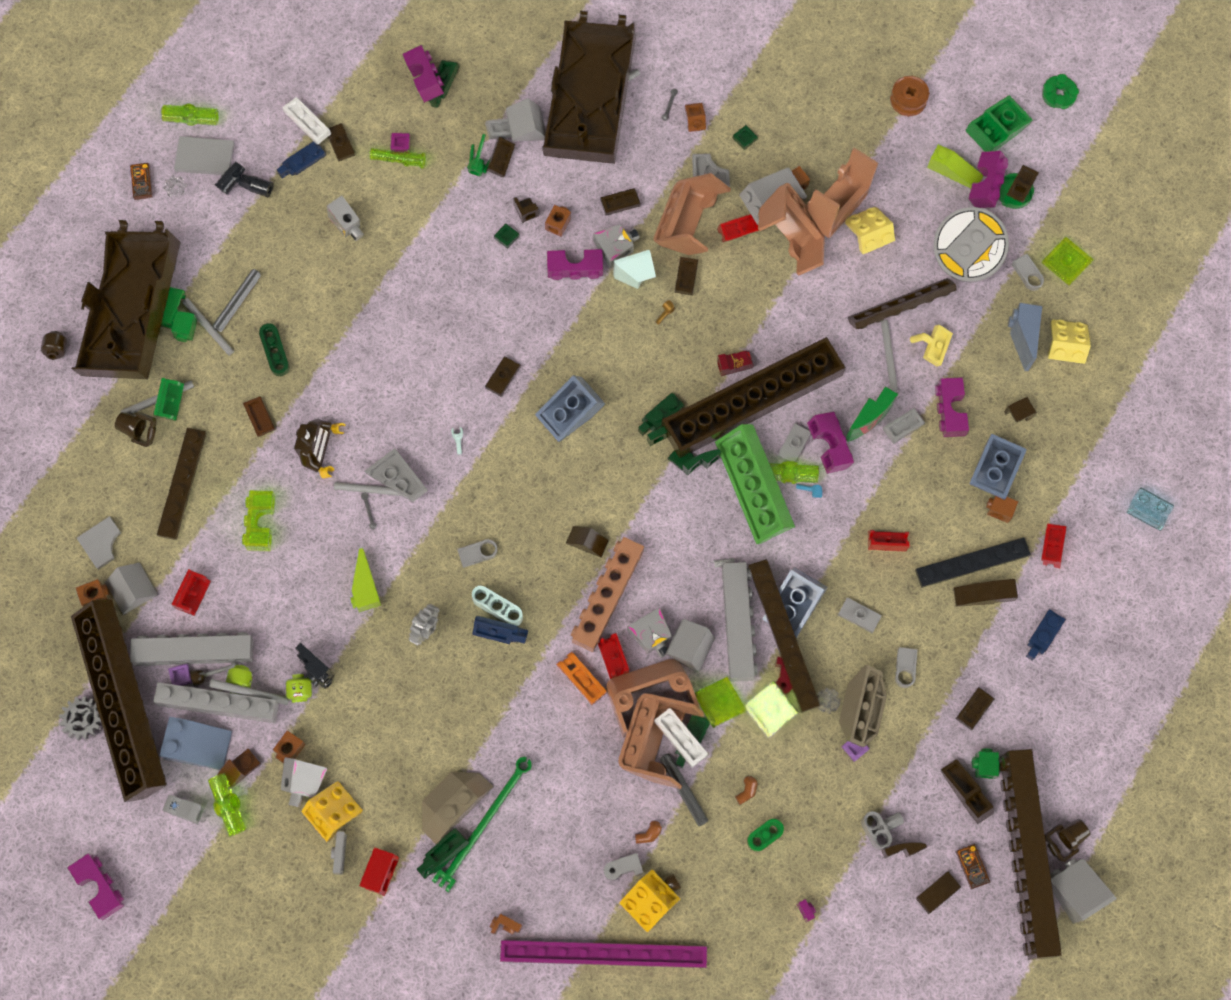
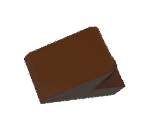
[217,748,261,790]

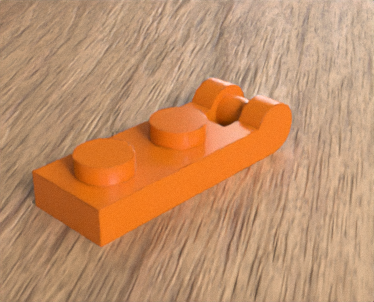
[556,652,607,705]

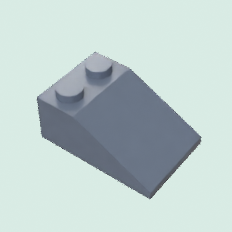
[1008,303,1042,371]
[535,375,605,442]
[969,434,1027,500]
[762,567,828,638]
[159,717,232,770]

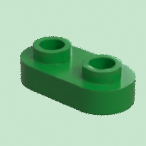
[747,819,784,852]

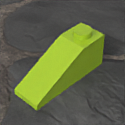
[927,144,983,189]
[350,547,382,613]

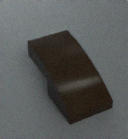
[1007,165,1039,203]
[881,842,927,859]
[916,871,961,915]

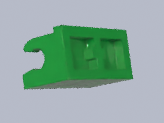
[161,287,186,329]
[154,378,184,421]

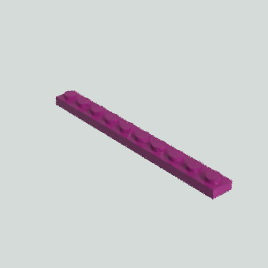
[500,940,707,968]

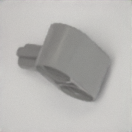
[861,811,904,850]

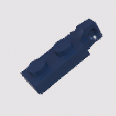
[277,141,326,179]
[1026,609,1066,661]
[472,616,528,644]

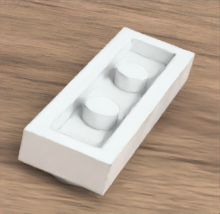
[282,97,331,145]
[654,708,708,768]

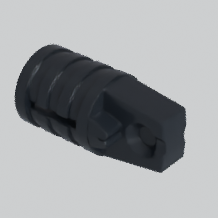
[214,162,245,195]
[238,174,274,198]

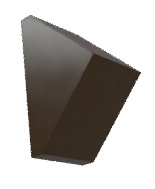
[566,526,609,558]

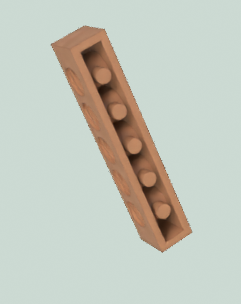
[570,537,645,652]

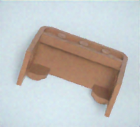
[807,148,879,238]
[654,173,731,255]
[758,183,825,276]
[606,659,699,738]
[618,694,704,789]

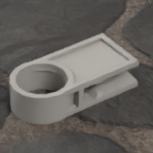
[1011,254,1044,291]
[457,539,498,568]
[895,647,917,688]

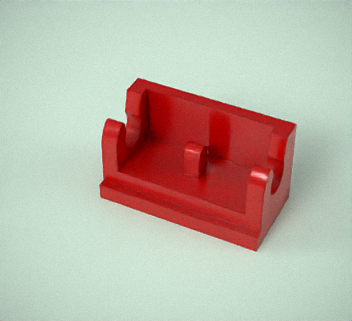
[717,214,760,243]
[1041,523,1067,569]
[868,530,910,552]
[171,569,211,616]
[598,633,629,679]
[359,847,399,896]

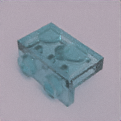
[1126,487,1174,531]

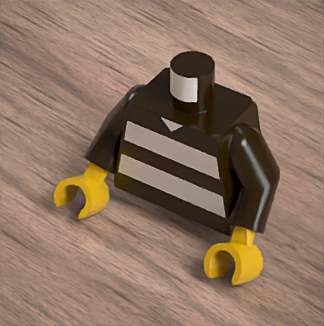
[294,419,345,479]

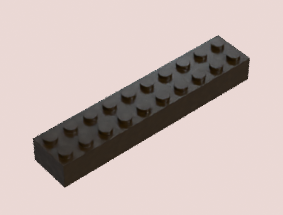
[661,337,846,458]
[71,599,167,802]
[999,749,1062,960]

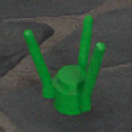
[467,134,491,176]

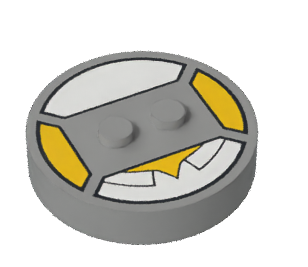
[934,207,1009,283]

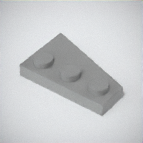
[365,448,428,502]

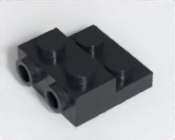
[295,642,334,689]

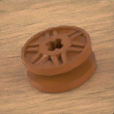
[890,76,930,117]

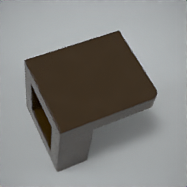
[513,197,539,223]
[1004,397,1037,423]

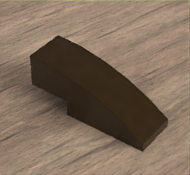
[953,579,1018,607]
[941,759,994,824]

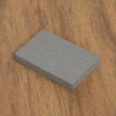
[174,136,234,175]

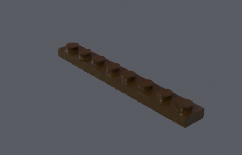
[748,559,821,713]

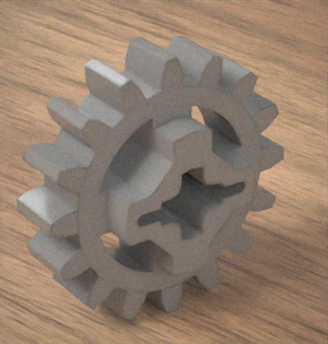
[409,604,440,645]
[59,696,102,741]

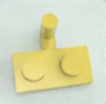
[910,324,953,367]

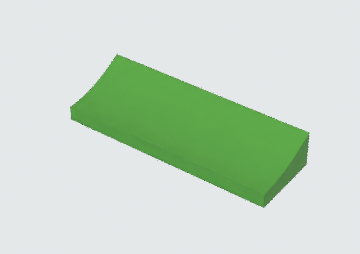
[715,424,795,545]

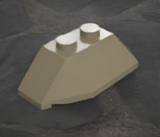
[839,665,887,747]
[422,772,494,844]

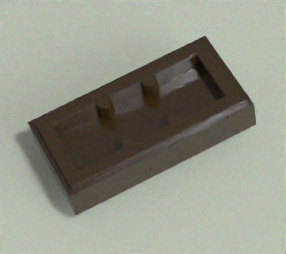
[328,123,355,162]
[487,137,516,178]
[600,188,640,216]
[674,257,698,296]
[485,356,521,397]
[955,687,995,731]

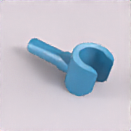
[796,484,822,498]

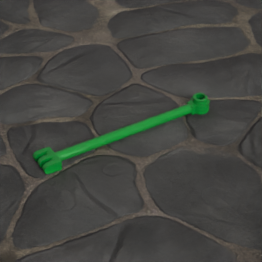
[432,757,532,893]

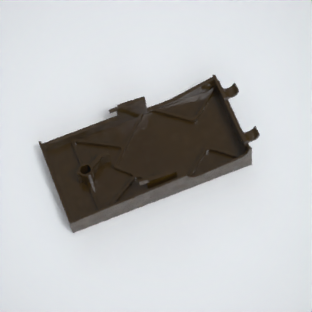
[542,10,636,164]
[71,220,181,380]

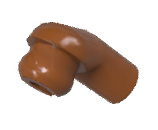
[735,776,758,805]
[635,821,662,844]

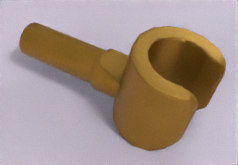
[655,300,675,325]

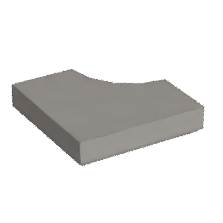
[692,154,730,187]
[77,516,121,570]

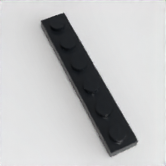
[915,537,1031,588]

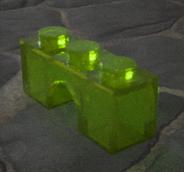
[242,490,275,552]

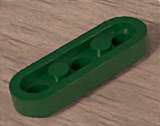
[259,323,290,376]

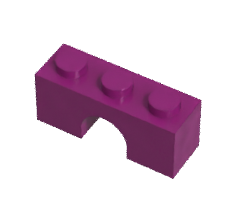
[402,45,444,103]
[968,151,1008,208]
[547,249,603,280]
[935,377,969,437]
[807,411,854,474]
[67,853,124,920]

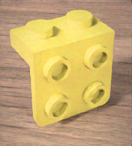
[845,207,895,254]
[1048,320,1091,364]

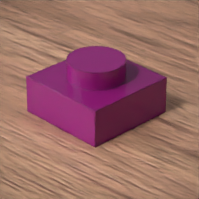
[390,133,410,153]
[796,899,816,923]

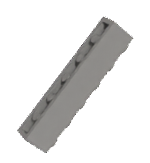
[722,562,758,682]
[130,632,253,666]
[153,682,279,724]

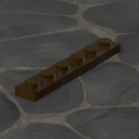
[848,278,957,330]
[157,428,207,540]

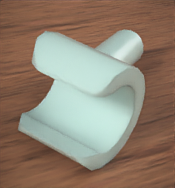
[451,427,463,455]

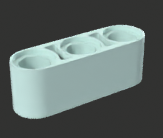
[472,586,523,626]

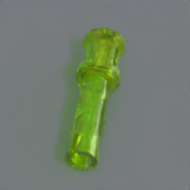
[370,148,426,169]

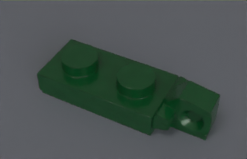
[428,60,460,108]
[638,393,685,436]
[675,715,711,768]
[416,828,469,879]

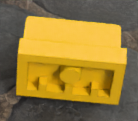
[301,781,363,842]
[620,869,680,932]

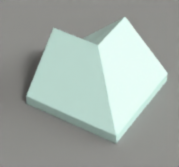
[613,250,656,289]

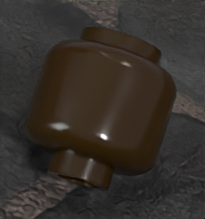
[41,331,67,360]

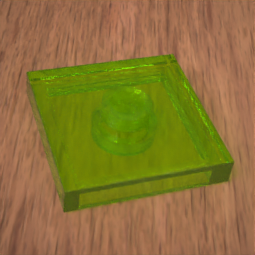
[1041,237,1094,286]
[695,677,747,728]
[744,681,799,737]

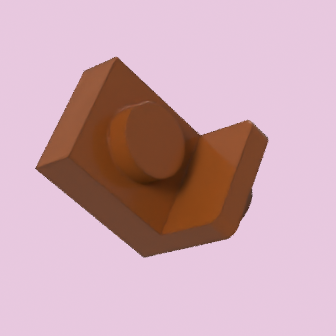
[684,103,706,132]
[489,914,523,935]

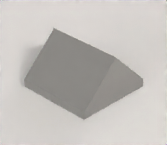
[506,98,546,141]
[105,562,158,615]
[665,619,715,673]

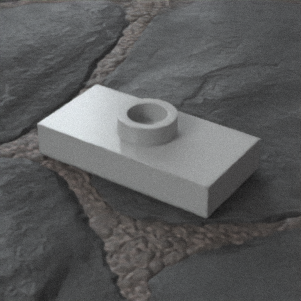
[485,119,511,139]
[883,408,925,444]
[777,424,811,465]
[838,597,882,633]
[331,831,347,875]

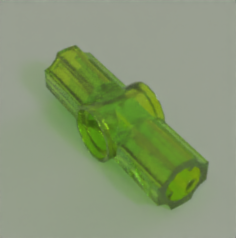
[161,103,219,126]
[769,461,819,484]
[207,773,247,837]

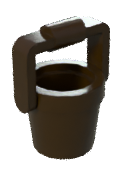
[115,412,157,447]
[1045,819,1091,862]

